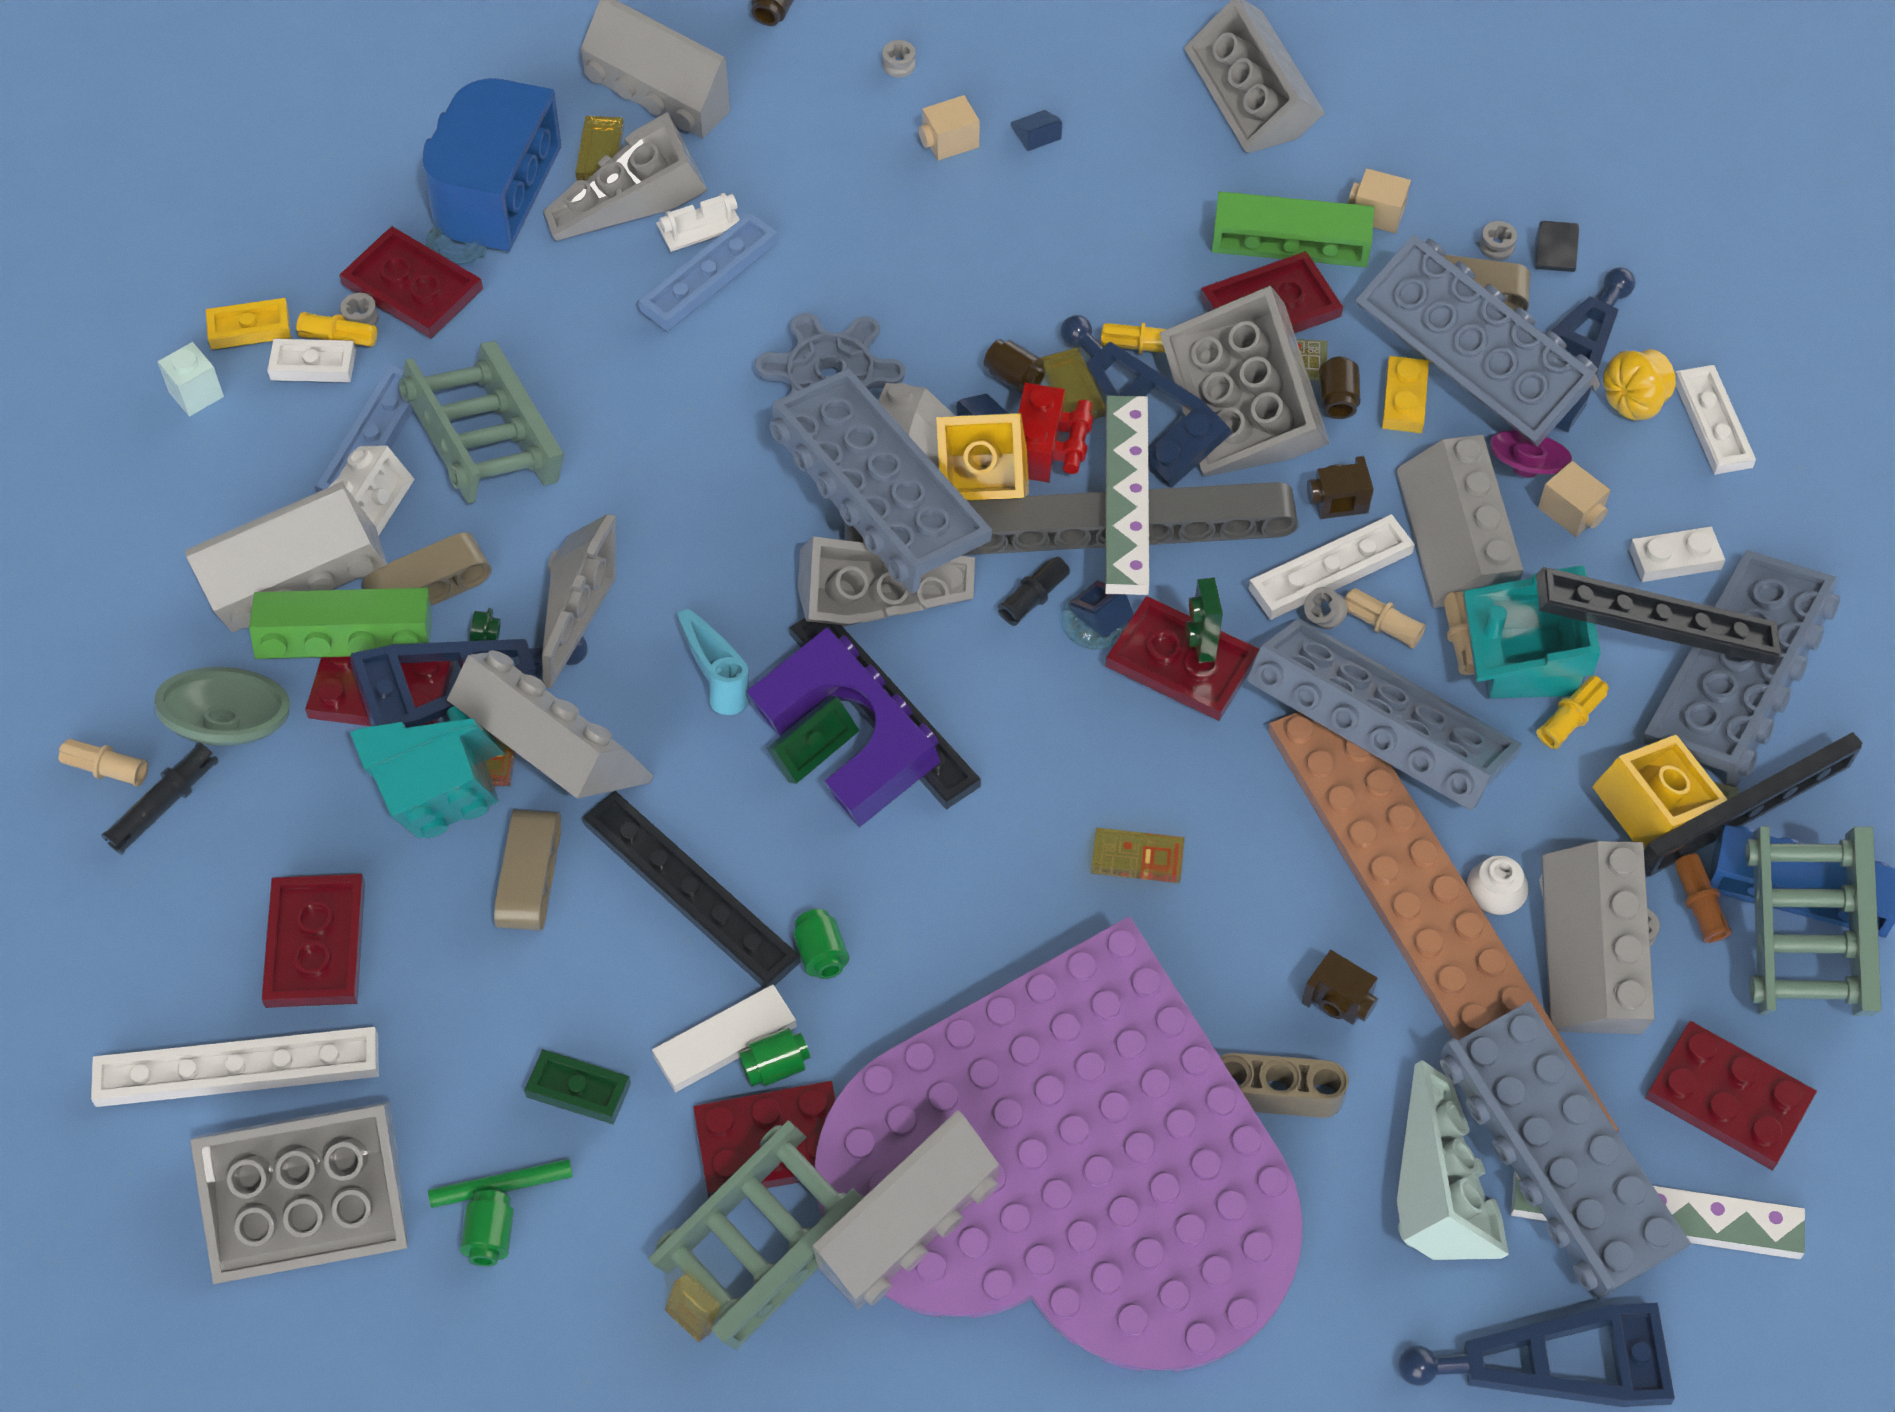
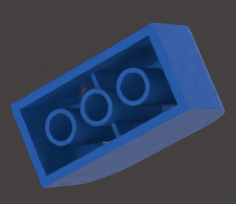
[423,78,562,252]

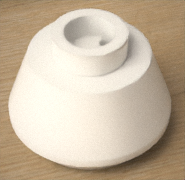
[1467,856,1529,915]

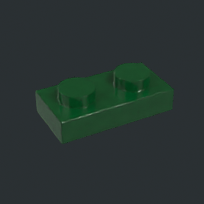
[1185,577,1223,663]
[766,695,860,784]
[524,1049,631,1125]

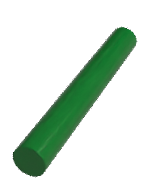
[428,1159,573,1208]

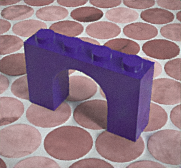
[746,627,941,828]

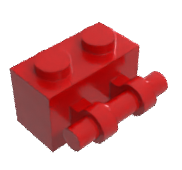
[1018,383,1094,483]

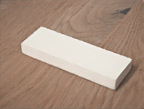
[1675,365,1756,475]
[652,985,797,1093]

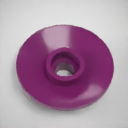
[1490,431,1572,478]

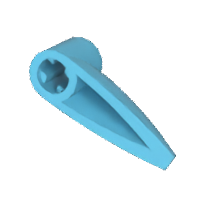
[677,609,748,715]

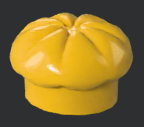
[1603,349,1676,421]

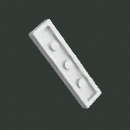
[1248,514,1415,620]

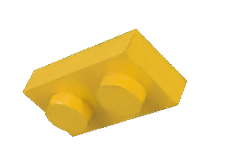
[206,298,291,350]
[1382,356,1429,433]

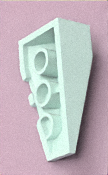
[1397,1060,1509,1260]

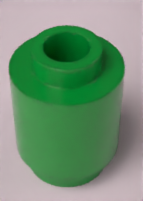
[793,909,849,979]
[738,1027,811,1087]
[460,1190,514,1267]

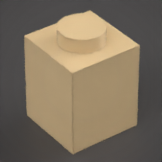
[918,95,980,161]
[1348,168,1411,234]
[1538,461,1611,537]

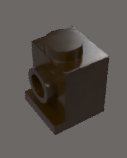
[1307,456,1374,520]
[1302,949,1379,1025]

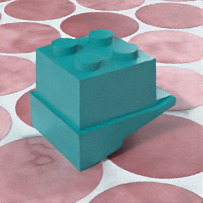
[1463,566,1601,699]
[350,706,506,839]

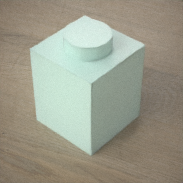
[157,342,224,417]

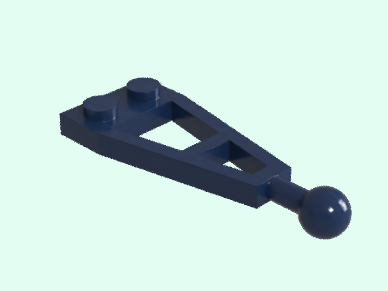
[1551,267,1636,433]
[1061,315,1233,488]
[350,636,588,728]
[1398,1303,1675,1407]

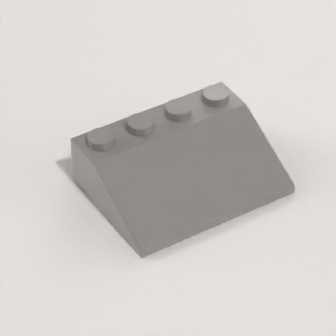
[1160,286,1330,477]
[447,650,654,798]
[190,1101,408,1284]

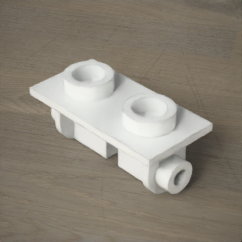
[656,193,740,252]

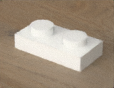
[267,339,356,382]
[1629,526,1725,582]

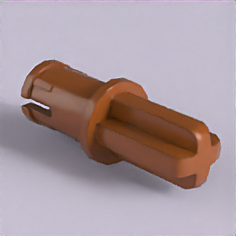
[1675,853,1732,943]

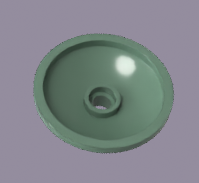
[154,667,290,746]

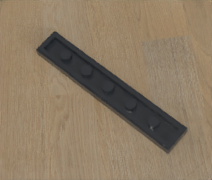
[1536,567,1781,665]
[790,618,981,810]
[1644,732,1863,877]
[583,790,801,989]

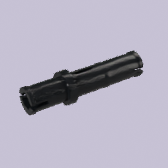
[101,743,219,855]

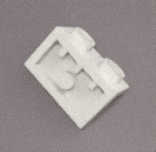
[329,446,414,536]

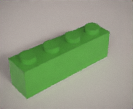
[1212,191,1374,268]
[249,588,432,659]

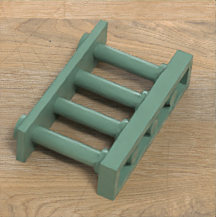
[399,341,564,504]
[1745,826,1881,1016]
[648,1120,864,1350]

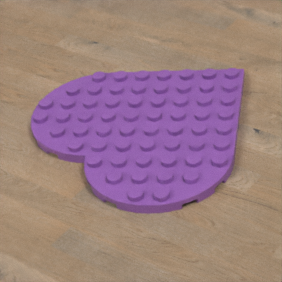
[815,916,1302,1372]

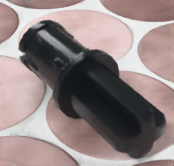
[997,556,1070,626]

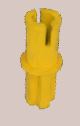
[296,312,378,347]
[1101,322,1167,355]
[1536,675,1609,749]

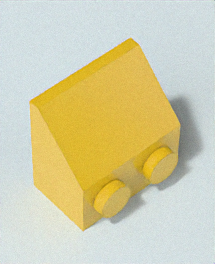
[936,413,1029,500]
[1592,735,1727,849]

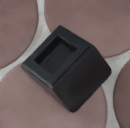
[1535,221,1579,272]

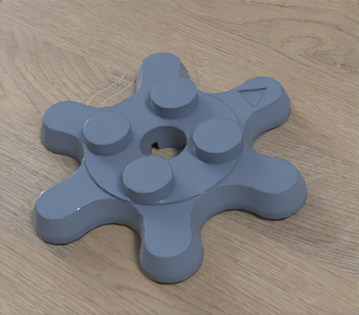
[755,313,906,395]

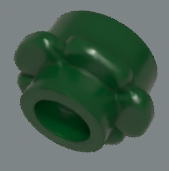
[470,608,501,641]

